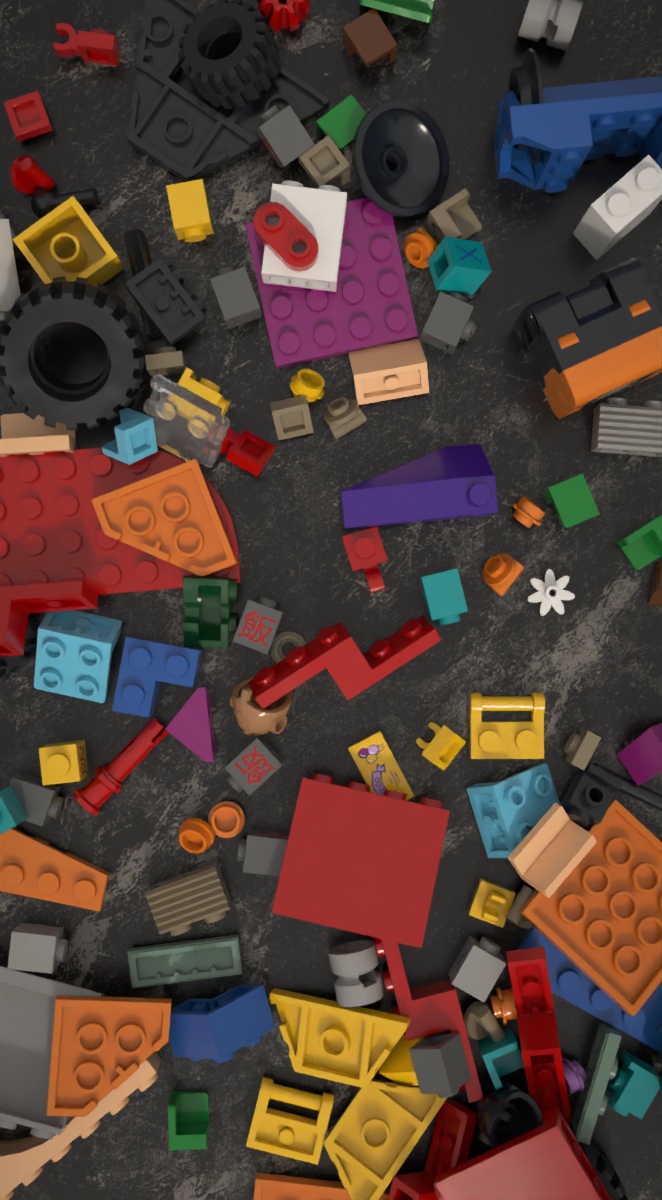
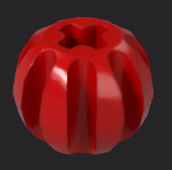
[257,0,311,33]

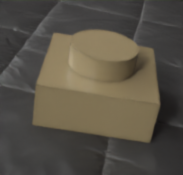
[145,347,187,377]
[270,395,314,441]
[564,728,601,770]

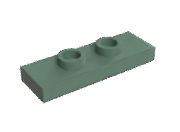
[127,934,243,989]
[569,1021,622,1145]

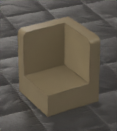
[298,135,350,189]
[427,188,482,243]

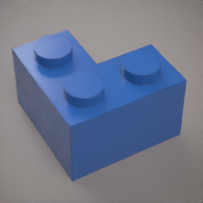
[112,636,204,718]
[169,984,275,1063]

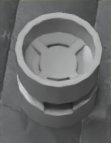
[518,0,583,51]
[328,940,385,1007]

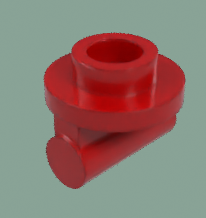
[11,155,55,194]

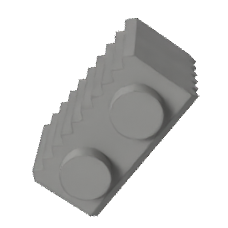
[591,398,662,457]

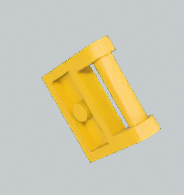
[469,692,545,759]
[246,1077,334,1165]

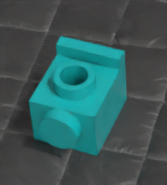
[607,1049,661,1120]

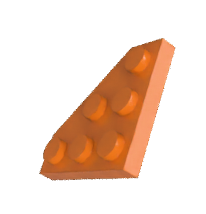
[91,459,238,577]
[46,995,171,1117]

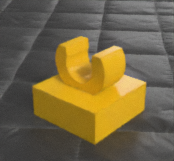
[416,722,466,770]
[467,878,516,928]

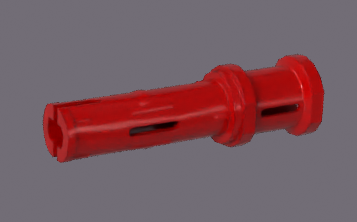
[73,716,169,816]

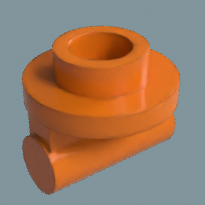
[404,226,439,269]
[482,553,524,597]

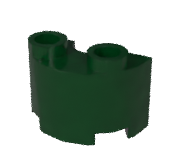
[183,575,238,648]

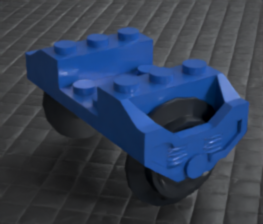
[494,48,662,193]

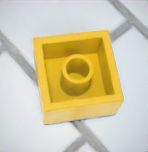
[12,196,124,287]

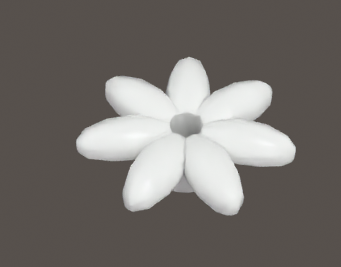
[527,569,575,616]

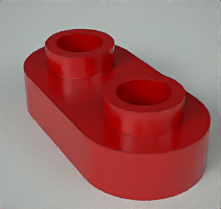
[254,202,319,272]

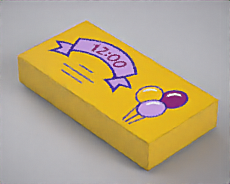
[348,730,414,801]

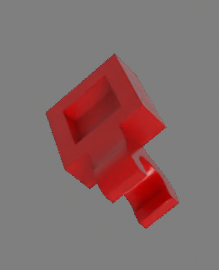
[53,23,121,66]
[206,422,276,477]
[342,526,388,593]

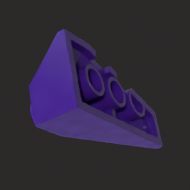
[340,444,498,529]

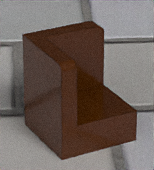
[342,8,398,66]

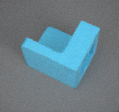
[102,407,158,465]

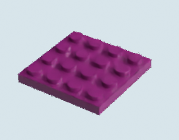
[245,198,418,369]

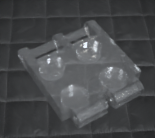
[143,374,231,468]

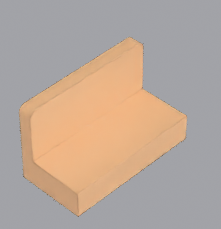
[348,339,429,405]
[0,413,77,457]
[508,803,597,898]

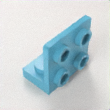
[34,610,123,703]
[466,763,560,858]

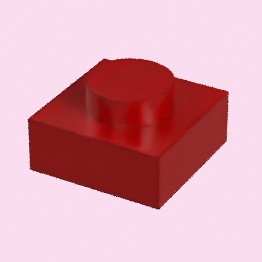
[3,90,53,142]

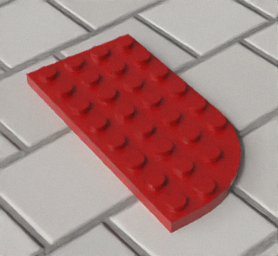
[0,448,241,595]

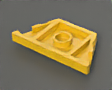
[269,988,411,1089]
[323,1079,447,1200]

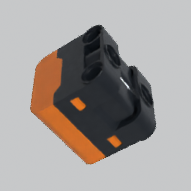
[514,257,662,419]

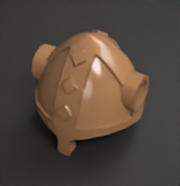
[230,677,293,736]

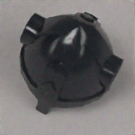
[477,1082,542,1149]

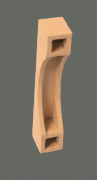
[0,1052,162,1200]

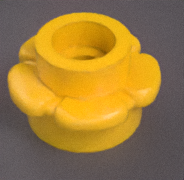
[290,369,325,403]

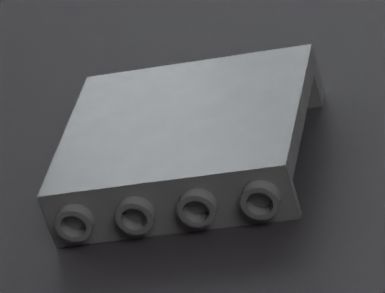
[0,966,105,1140]

